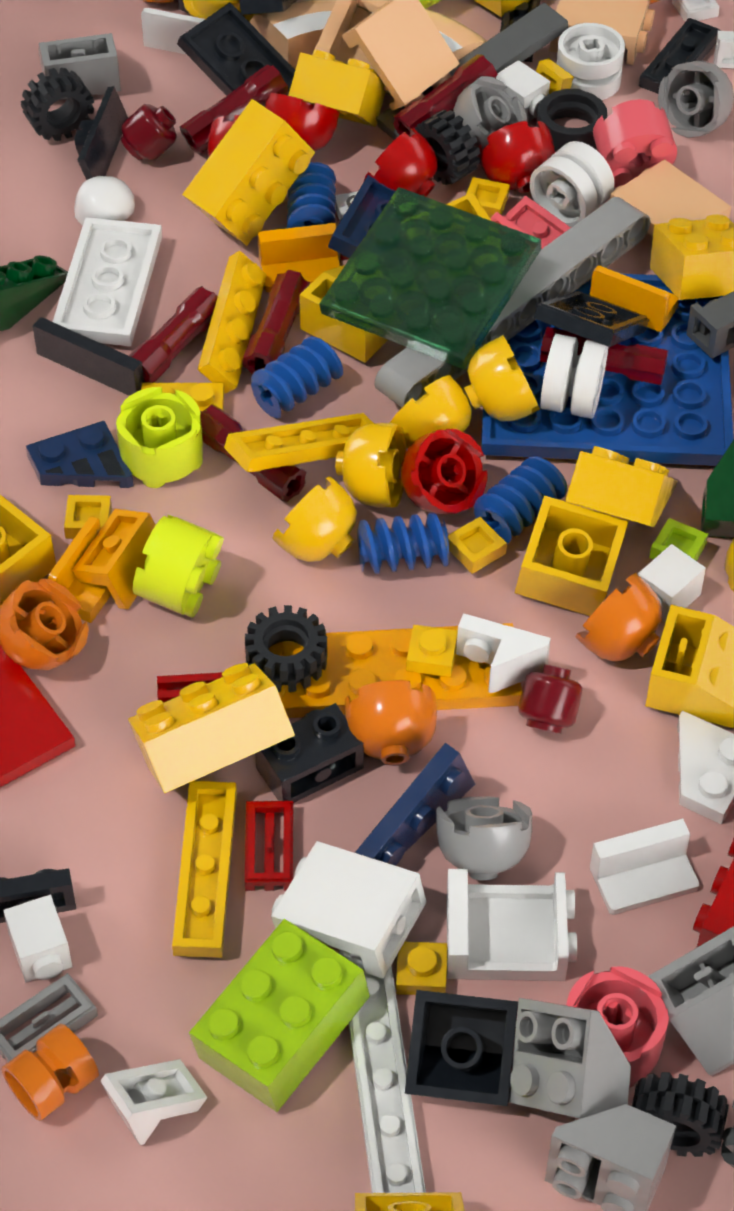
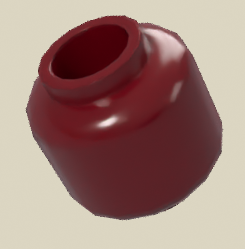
[121,104,177,160]
[518,664,583,734]

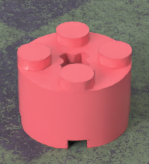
[593,99,677,188]
[566,966,669,1088]

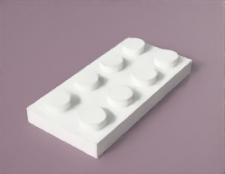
[53,217,162,346]

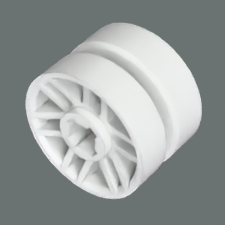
[557,23,625,100]
[530,141,615,227]
[540,334,608,419]

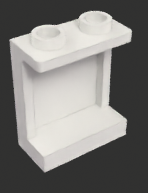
[271,841,427,979]
[447,869,577,981]

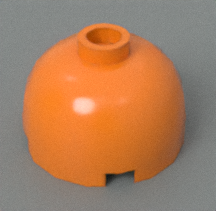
[575,572,662,662]
[0,578,89,670]
[345,680,437,765]

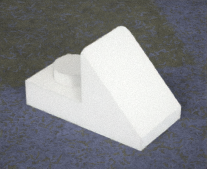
[456,613,551,693]
[101,1059,208,1145]

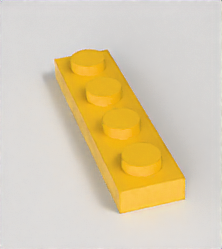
[197,251,267,394]
[224,413,374,472]
[172,781,237,958]

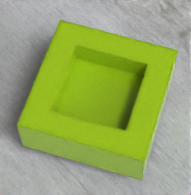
[649,518,708,561]

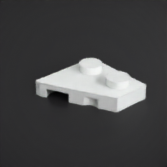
[677,710,734,825]

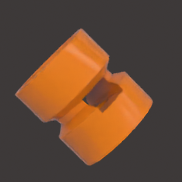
[1,1023,99,1121]

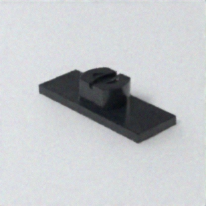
[74,86,128,180]

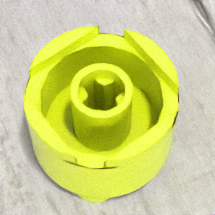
[116,387,203,488]
[133,514,224,618]

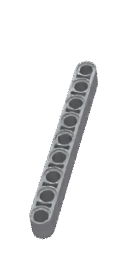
[374,197,651,407]

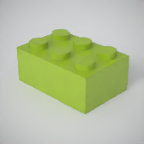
[189,918,370,1112]

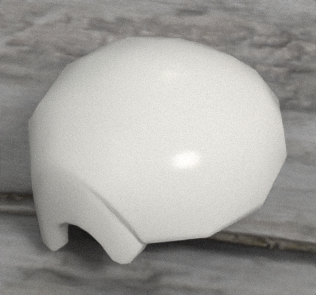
[74,176,135,226]

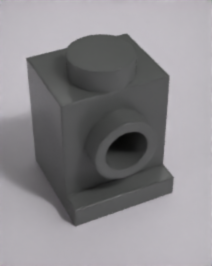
[686,291,734,359]

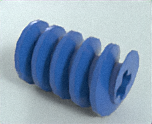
[287,162,336,228]
[251,336,344,419]
[474,457,568,544]
[357,512,449,574]

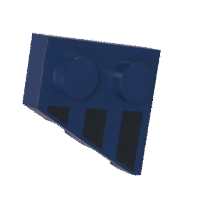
[26,421,134,488]

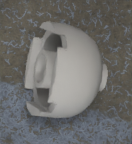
[658,61,734,138]
[453,76,527,149]
[436,796,532,880]

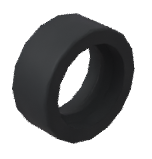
[537,89,607,152]

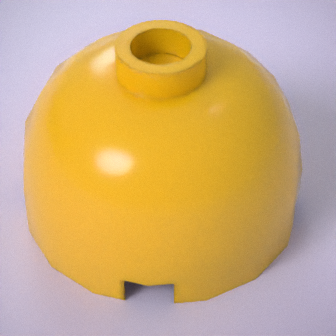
[464,335,540,421]
[390,375,472,449]
[335,423,407,507]
[272,476,357,562]

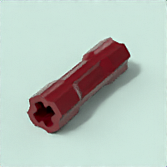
[393,54,498,136]
[180,64,288,154]
[242,270,310,375]
[129,286,218,383]
[540,326,669,385]
[196,404,307,502]

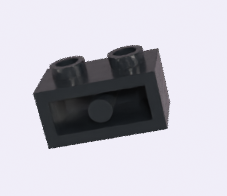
[255,703,364,803]

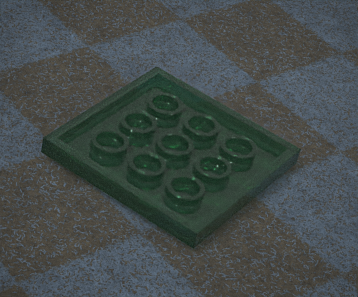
[319,187,541,370]

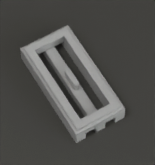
[0,973,98,1062]

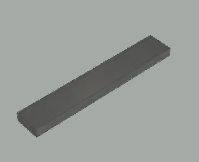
[376,3,568,140]

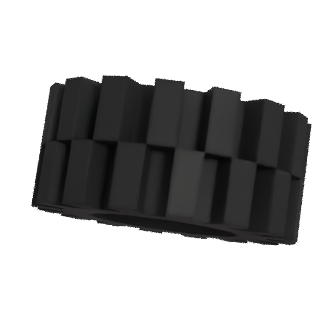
[21,68,94,141]
[415,110,480,185]
[245,605,327,692]
[632,1072,729,1157]

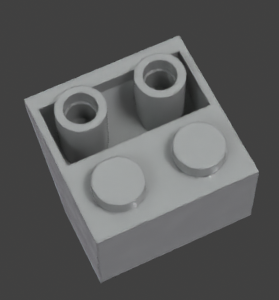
[38,33,121,100]
[649,926,734,1076]
[508,998,631,1119]
[545,1104,676,1211]

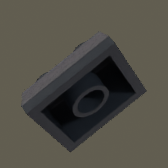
[405,990,518,1106]

